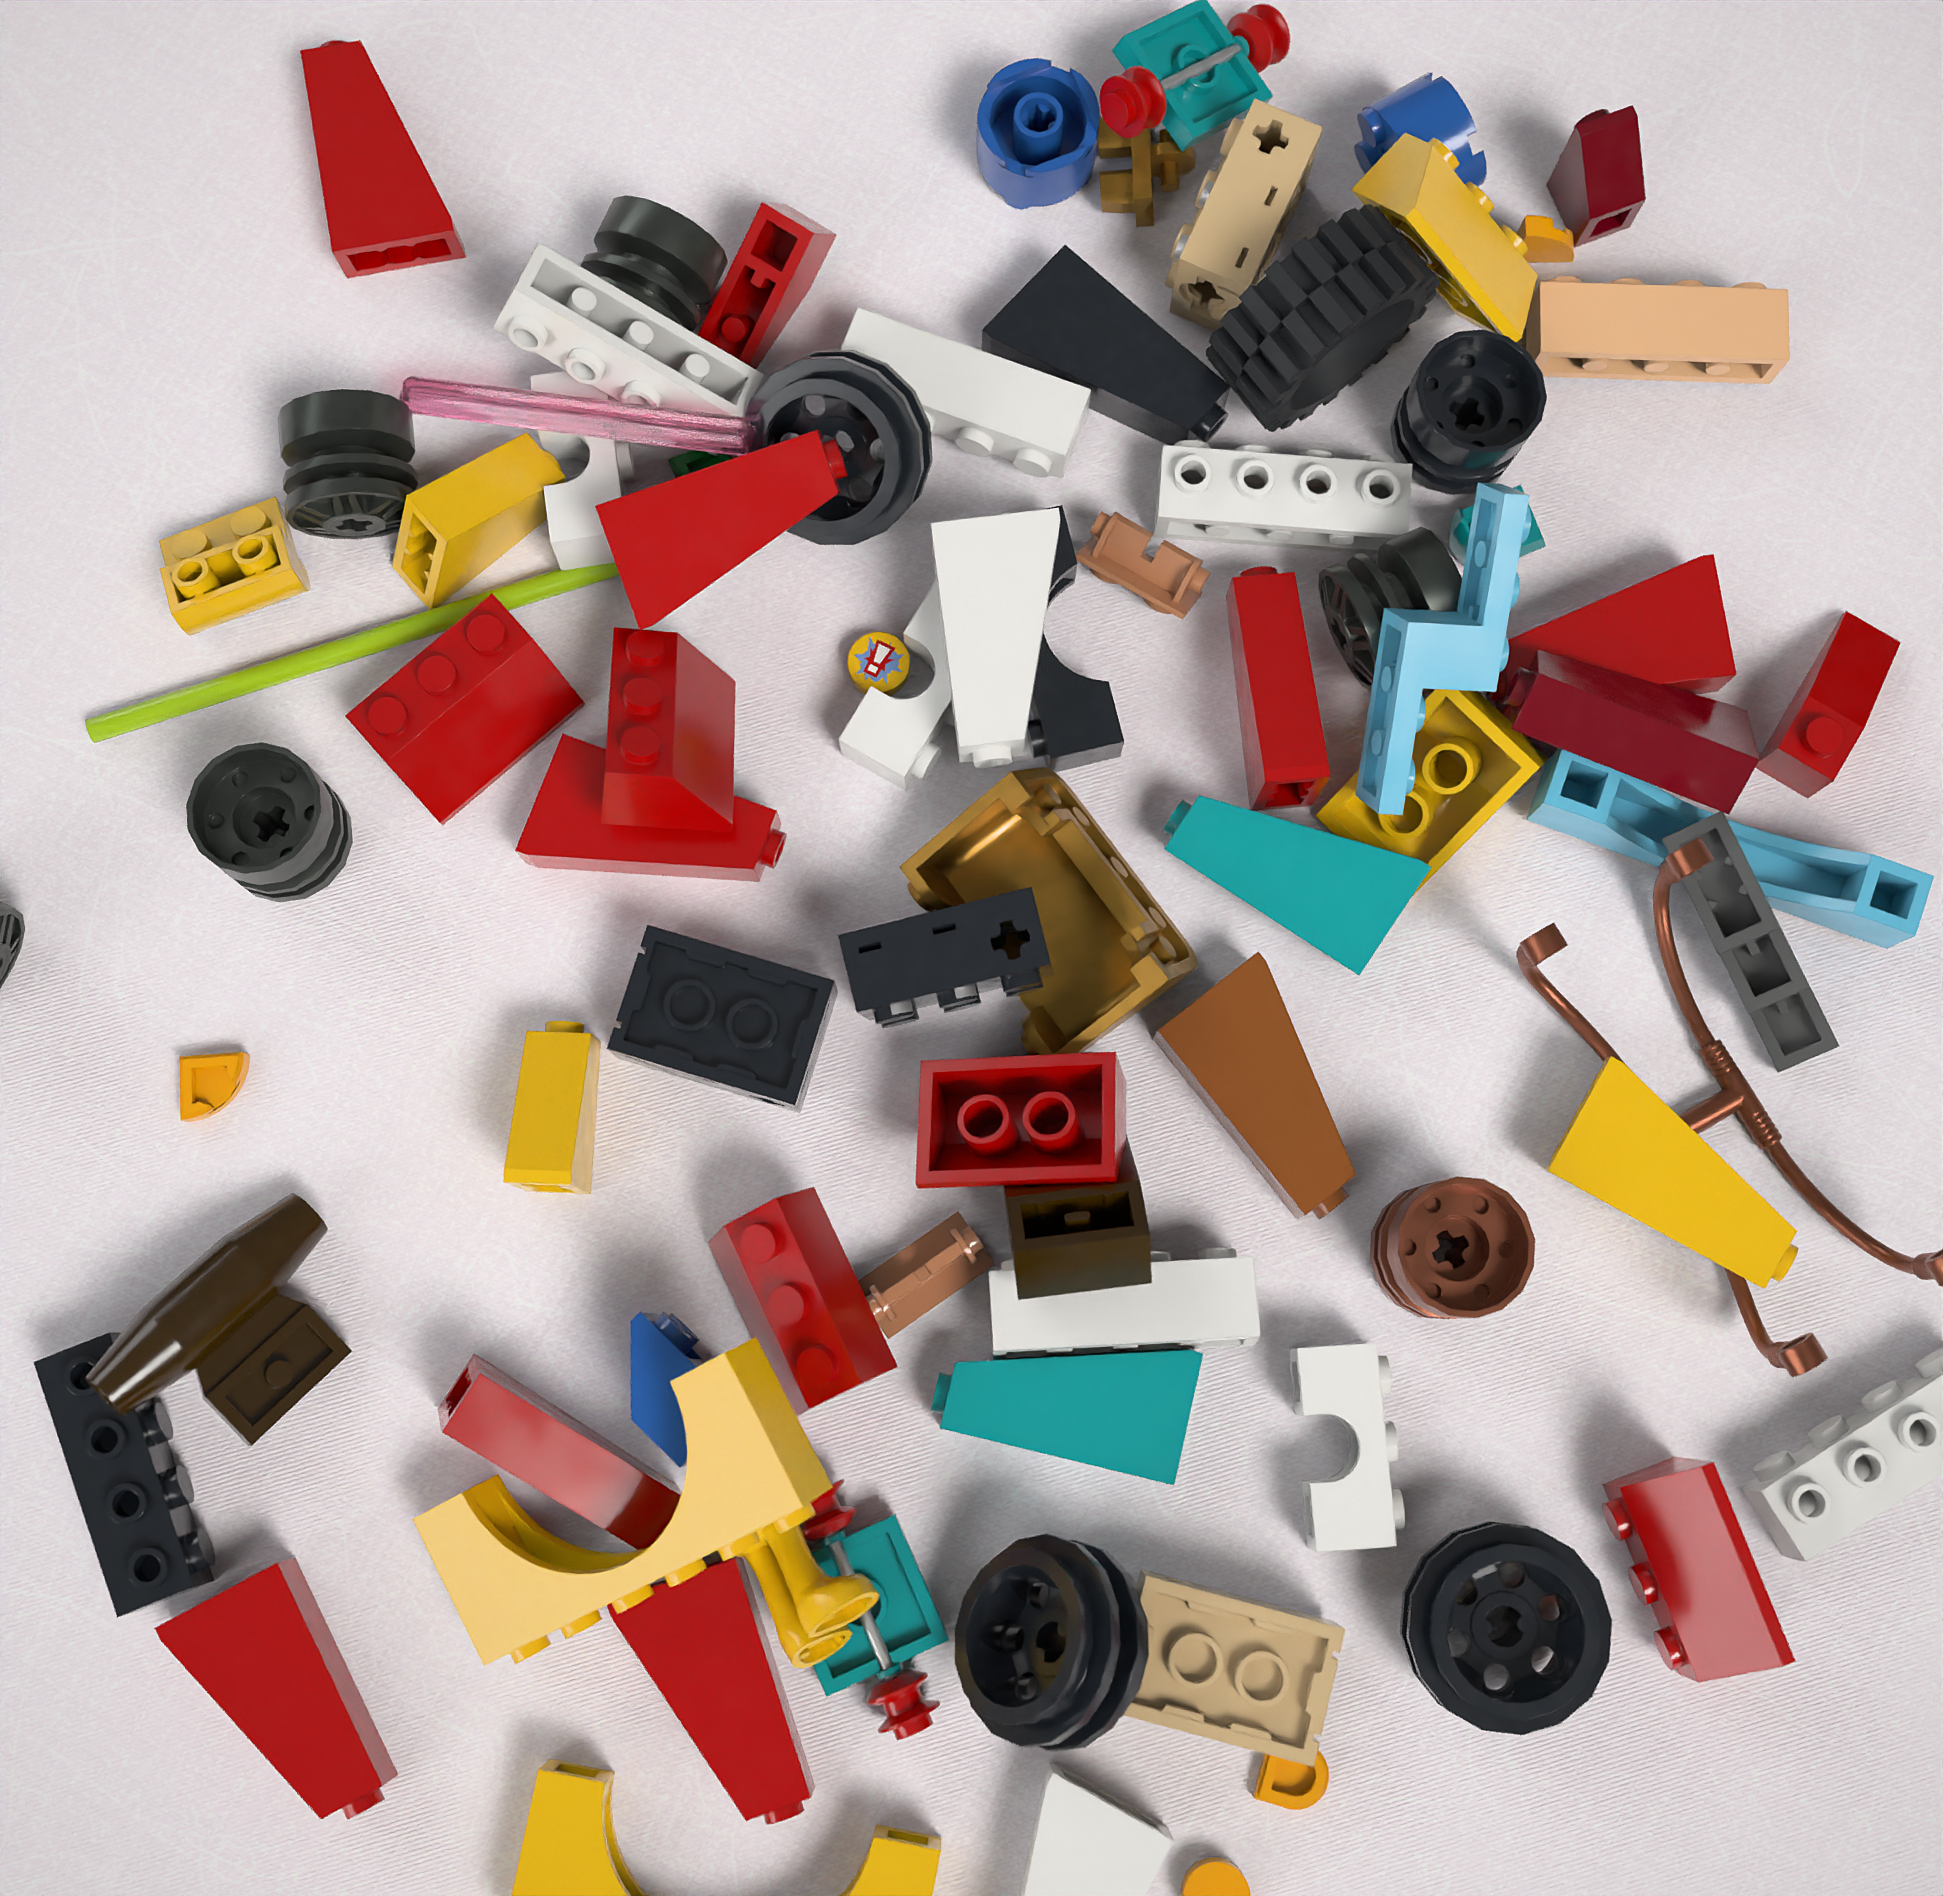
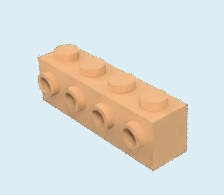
[1526,276,1790,384]

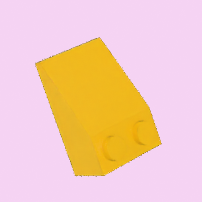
[1315,689,1549,895]

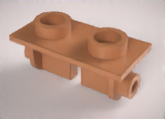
[1076,511,1211,620]
[858,1211,995,1339]

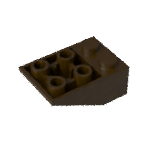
[1002,1134,1152,1300]

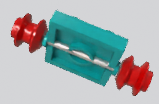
[1099,0,1290,151]
[800,1472,949,1740]

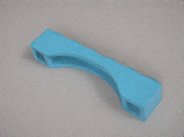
[1526,748,1934,949]

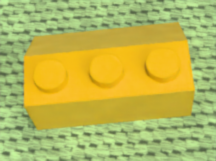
[1351,133,1538,343]

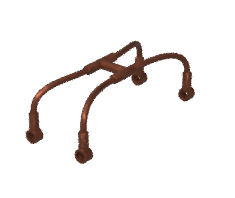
[1516,837,1943,1377]

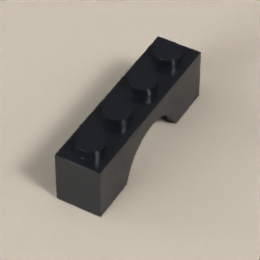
[1026,505,1124,772]

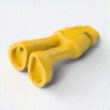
[736,1523,880,1669]

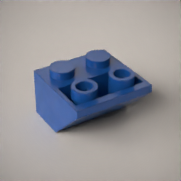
[630,1311,712,1468]

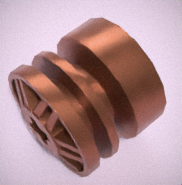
[1370,1176,1535,1319]

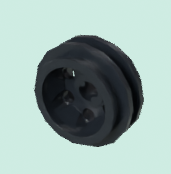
[739,350,933,545]
[1400,1521,1612,1735]
[955,1534,1149,1751]

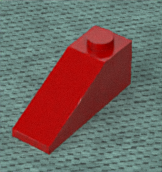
[698,202,837,369]
[1755,611,1901,799]

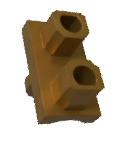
[1098,117,1196,227]

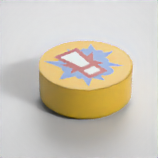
[847,632,910,696]

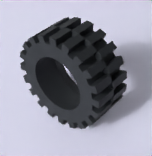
[1206,204,1440,432]

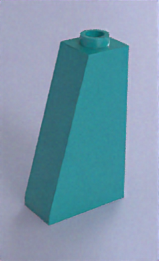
[1162,795,1431,975]
[930,1350,1203,1485]

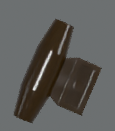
[85,1193,352,1446]

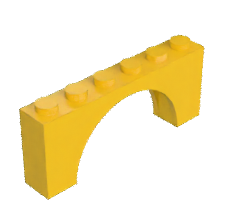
[412,1337,833,1666]
[511,1759,942,1896]

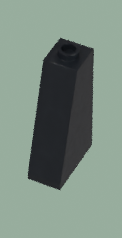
[982,245,1230,446]

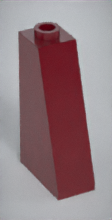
[1504,650,1760,814]

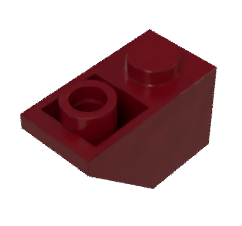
[1546,105,1646,247]

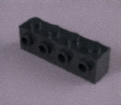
[33,1332,215,1617]

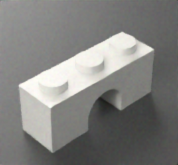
[530,371,635,571]
[839,581,955,791]
[1289,1342,1405,1552]

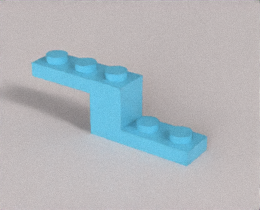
[1355,482,1531,815]

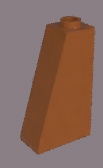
[1153,952,1356,1220]

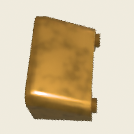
[899,767,1198,1055]

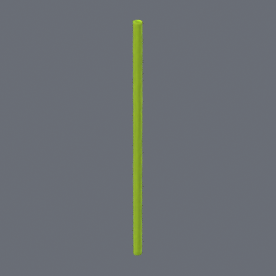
[85,563,620,743]

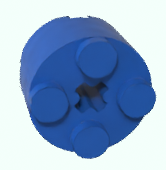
[977,58,1100,210]
[1354,72,1487,187]

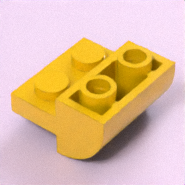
[159,496,310,636]

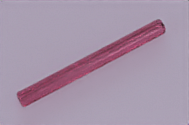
[399,376,754,456]

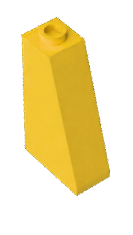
[1545,1056,1799,1289]

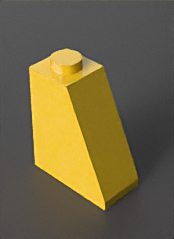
[392,432,566,610]
[503,1021,601,1194]

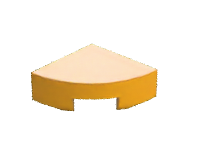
[1516,215,1574,263]
[179,1052,250,1122]

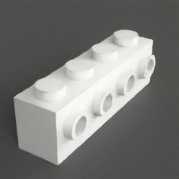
[493,242,764,456]
[840,307,1091,479]
[1153,440,1412,555]
[989,1248,1261,1360]
[1740,1348,1943,1562]

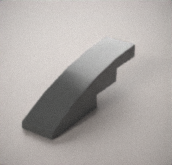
[1662,811,1840,1073]

